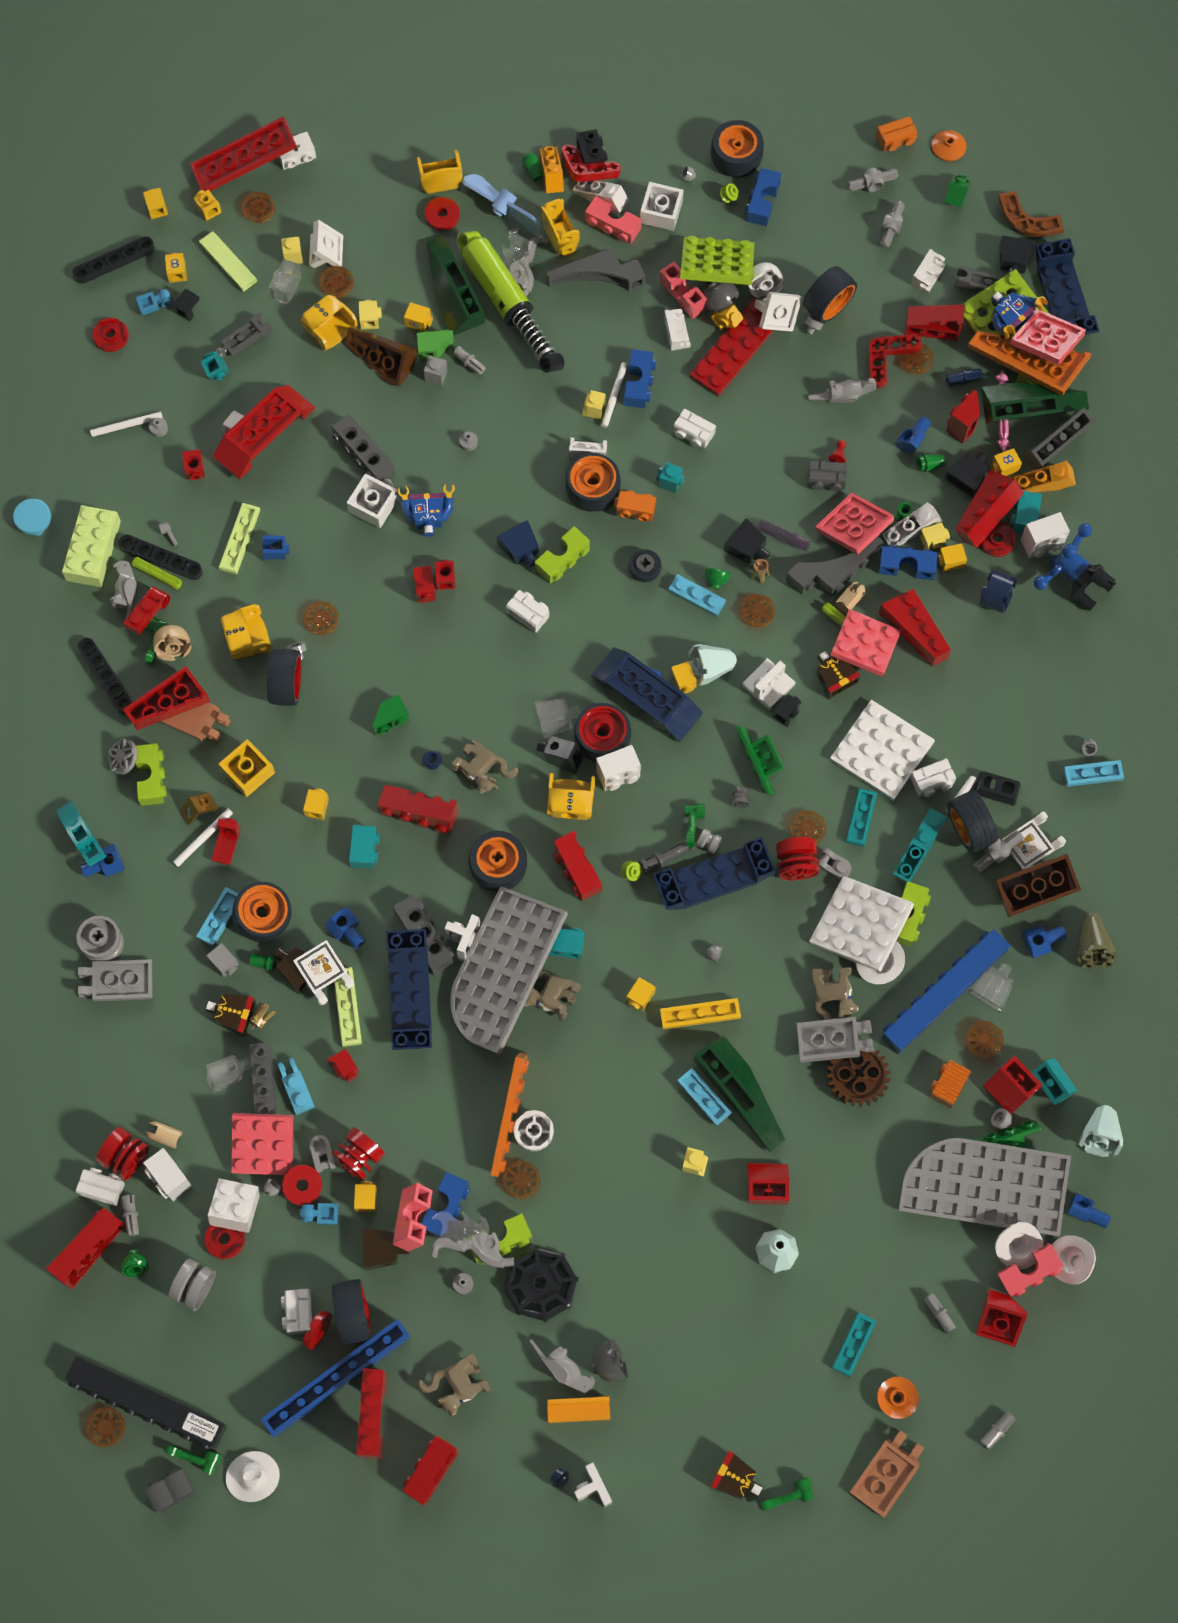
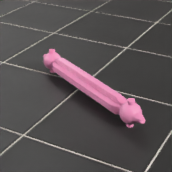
[996,370,1011,452]

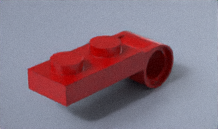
[123,586,171,635]

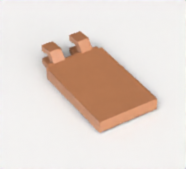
[159,703,231,743]
[850,1430,924,1518]

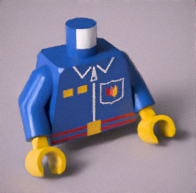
[991,291,1048,339]
[398,484,455,537]

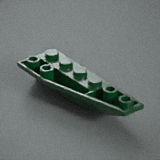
[426,236,485,336]
[981,382,1089,424]
[694,1036,785,1152]

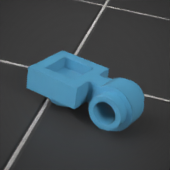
[136,289,173,315]
[299,1203,339,1225]

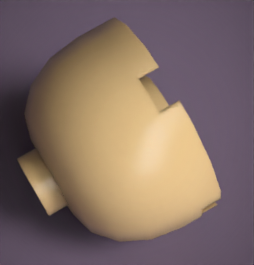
[153,625,192,661]

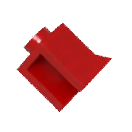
[327,1049,359,1082]

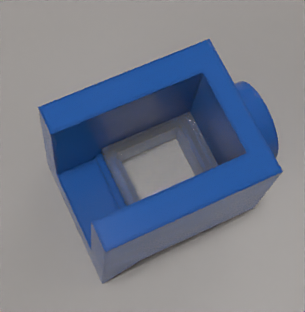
[263,536,289,561]

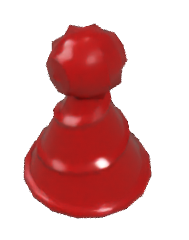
[828,439,846,463]

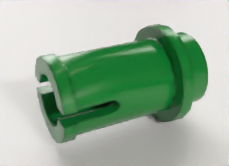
[249,954,276,971]

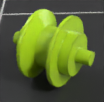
[720,183,739,203]
[621,860,642,881]

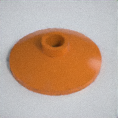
[931,130,966,161]
[877,1377,919,1419]

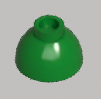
[705,568,731,590]
[120,1250,149,1277]

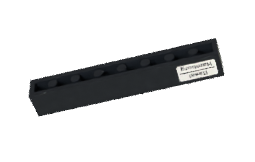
[65,1356,227,1451]

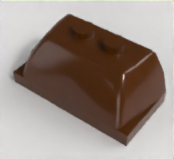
[994,854,1081,917]

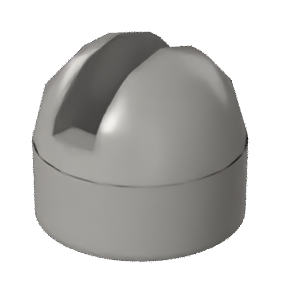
[681,166,696,181]
[1082,739,1097,756]
[707,945,723,962]
[264,1179,282,1196]

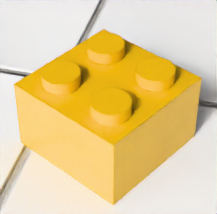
[219,739,275,797]

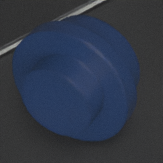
[422,751,442,770]
[550,1468,569,1489]

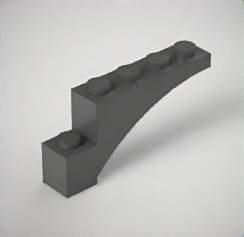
[547,248,646,291]
[786,536,882,596]

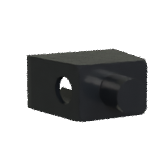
[999,235,1036,274]
[945,452,988,498]
[724,518,771,564]
[537,736,583,774]

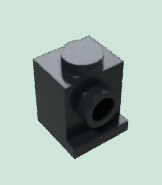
[773,693,802,728]

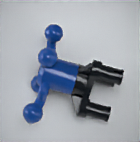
[1034,523,1116,611]

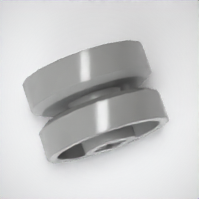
[77,916,124,962]
[168,1258,216,1312]

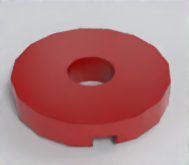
[425,197,460,231]
[92,318,129,352]
[980,522,1016,557]
[282,1164,322,1205]
[204,1225,245,1260]
[303,1311,332,1350]

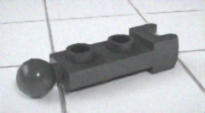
[955,265,1015,295]
[212,313,272,359]

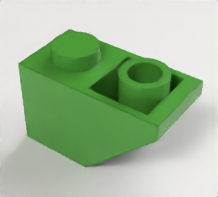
[417,329,454,361]

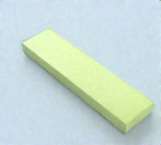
[199,231,257,292]
[219,503,260,575]
[334,967,362,1047]

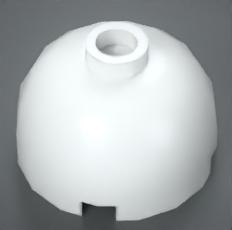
[748,262,784,298]
[514,1110,554,1152]

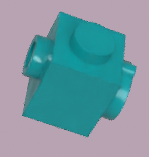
[200,351,230,381]
[656,462,685,493]

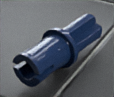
[946,368,983,386]

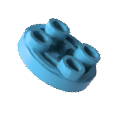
[13,499,52,536]

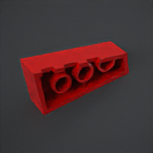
[955,470,1024,548]
[879,589,951,666]
[123,666,210,730]
[377,785,458,834]
[46,1207,125,1289]

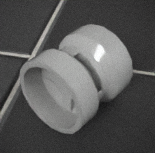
[696,829,722,854]

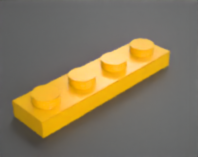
[660,998,741,1030]

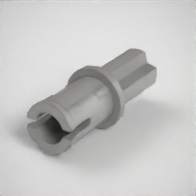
[453,346,486,375]
[121,1195,139,1236]
[924,1293,956,1334]
[980,1412,1016,1450]

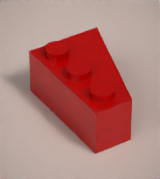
[904,304,965,341]
[553,831,602,901]
[402,1435,459,1506]

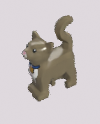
[452,740,518,794]
[812,967,858,1020]
[524,971,581,1021]
[418,1353,490,1416]

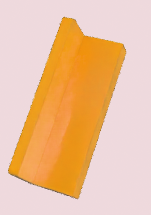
[547,1397,610,1423]

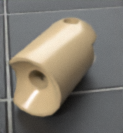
[835,582,865,614]
[145,1121,182,1149]

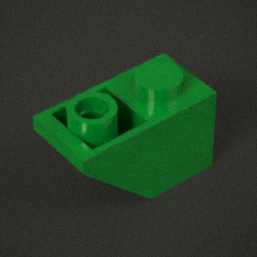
[945,174,971,207]
[372,694,410,736]

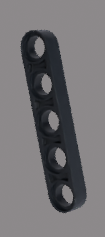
[72,236,155,284]
[118,535,203,580]
[78,638,133,715]

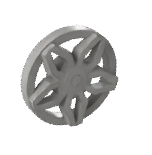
[108,739,137,775]

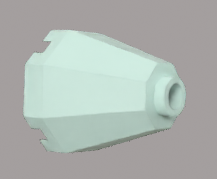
[689,644,737,685]
[1079,1105,1123,1157]
[755,1229,799,1273]

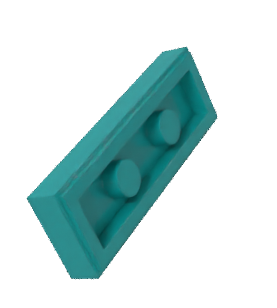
[845,788,877,847]
[832,1312,877,1378]

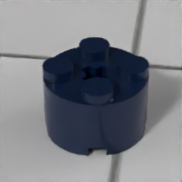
[979,570,1017,613]

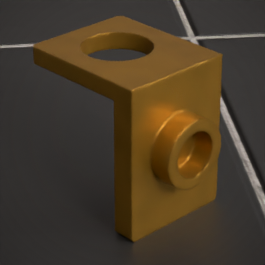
[180,793,218,825]

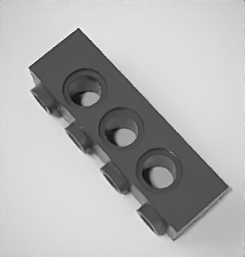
[1023,407,1095,469]
[332,414,395,482]
[393,895,455,975]
[250,1042,277,1115]

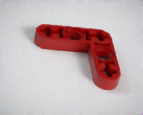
[561,145,621,182]
[869,334,922,388]

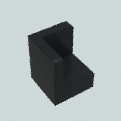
[173,288,200,322]

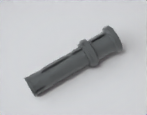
[638,840,696,875]

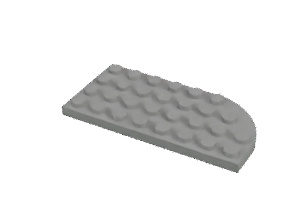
[450,887,568,1055]
[898,1138,1071,1236]

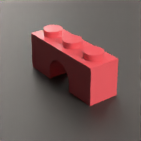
[585,196,642,244]
[659,261,707,319]
[393,1183,433,1252]
[996,1243,1064,1297]

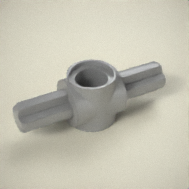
[847,168,898,192]
[880,201,905,248]
[973,830,1024,872]

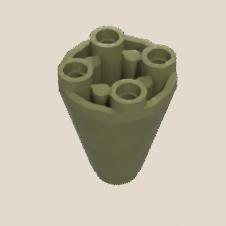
[1077,913,1117,969]

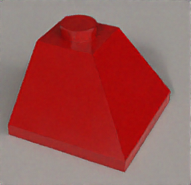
[976,1289,1028,1347]

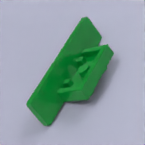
[737,726,785,796]
[971,1120,1042,1148]

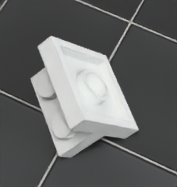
[309,220,343,268]
[754,292,802,332]
[742,658,795,710]
[445,915,481,962]
[574,1463,612,1508]

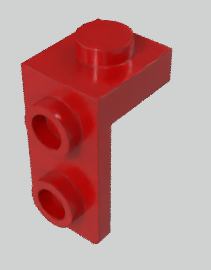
[413,566,436,603]
[211,818,241,865]

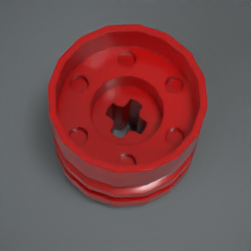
[775,837,820,881]
[96,1127,149,1181]
[331,1127,385,1180]

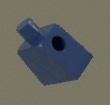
[497,520,539,567]

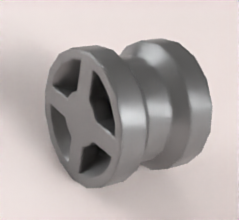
[731,787,750,808]

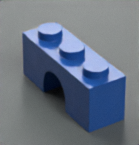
[745,168,782,227]
[624,349,656,408]
[878,545,938,580]
[421,1172,471,1239]

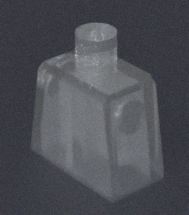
[535,699,580,741]
[968,963,1014,1014]
[205,1055,251,1094]

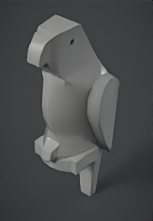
[808,378,876,403]
[110,561,137,630]
[530,1339,595,1393]

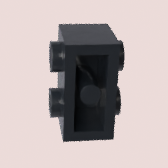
[576,129,608,164]

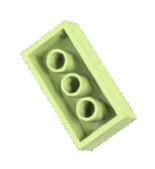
[62,505,121,587]

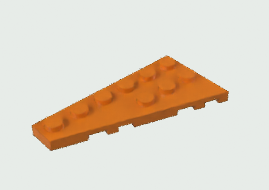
[968,331,1091,396]
[491,1052,529,1177]

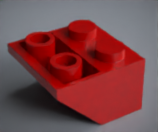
[946,390,980,444]
[982,1056,1042,1114]
[747,1163,789,1205]

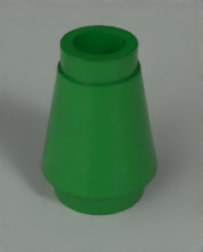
[522,153,543,181]
[916,454,945,472]

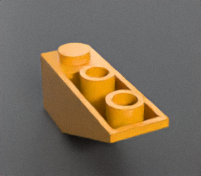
[540,146,564,194]
[1014,461,1076,492]

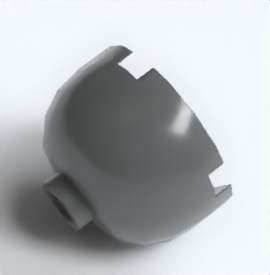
[703,281,739,313]
[591,1339,628,1383]

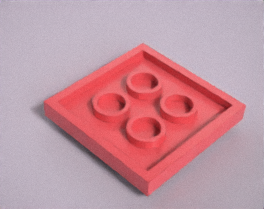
[1011,309,1086,365]
[815,493,894,555]
[830,609,901,677]
[232,1113,294,1175]

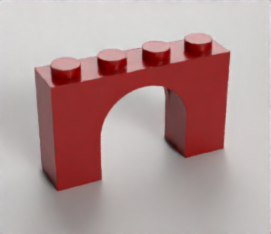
[357,1369,388,1459]

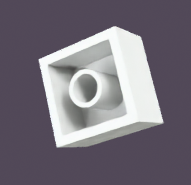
[640,182,684,231]
[347,474,399,528]
[1020,512,1070,559]
[596,745,641,791]
[144,1148,193,1201]
[208,1179,260,1233]

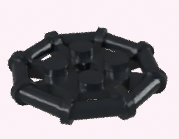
[502,1246,579,1323]

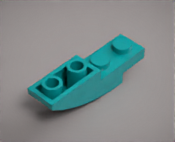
[56,801,107,867]
[893,808,947,882]

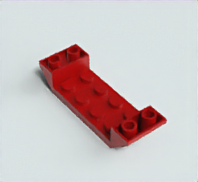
[213,385,315,480]

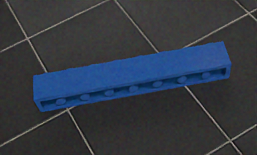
[882,929,1011,1054]
[261,1319,411,1438]

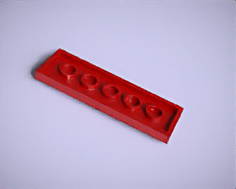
[190,116,298,192]
[689,298,774,397]

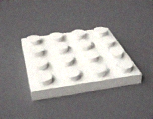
[830,700,935,801]
[809,876,914,972]

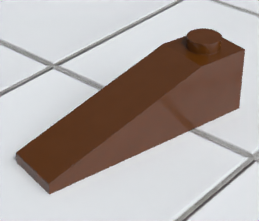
[345,327,418,387]

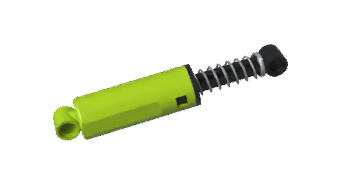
[457,231,565,373]

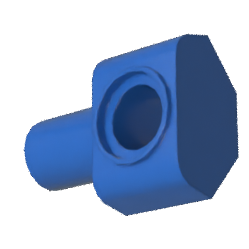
[895,416,931,453]
[80,844,125,877]
[325,907,365,950]
[1022,925,1067,958]
[1067,1192,1111,1229]

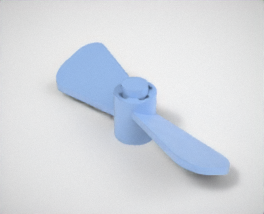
[462,174,541,236]

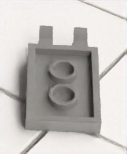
[78,959,153,1002]
[797,1017,874,1063]

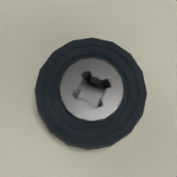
[628,549,662,582]

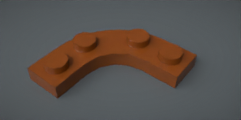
[998,191,1064,237]

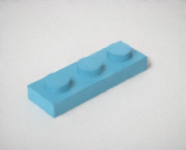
[668,574,726,617]
[1063,760,1124,787]
[196,887,239,947]
[677,1068,732,1127]

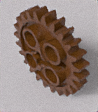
[826,1050,891,1107]

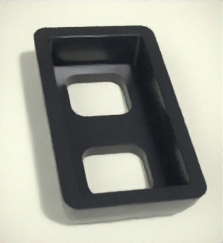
[974,771,1021,806]

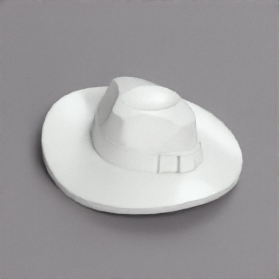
[856,941,905,984]
[995,1222,1043,1270]
[1052,1235,1096,1285]
[226,1451,279,1502]

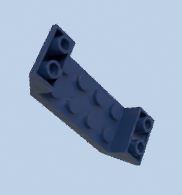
[1035,238,1100,335]
[591,647,703,742]
[653,837,776,910]
[386,929,432,1050]

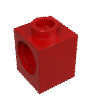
[182,449,205,480]
[435,560,456,590]

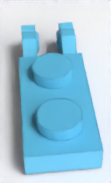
[277,1057,315,1115]

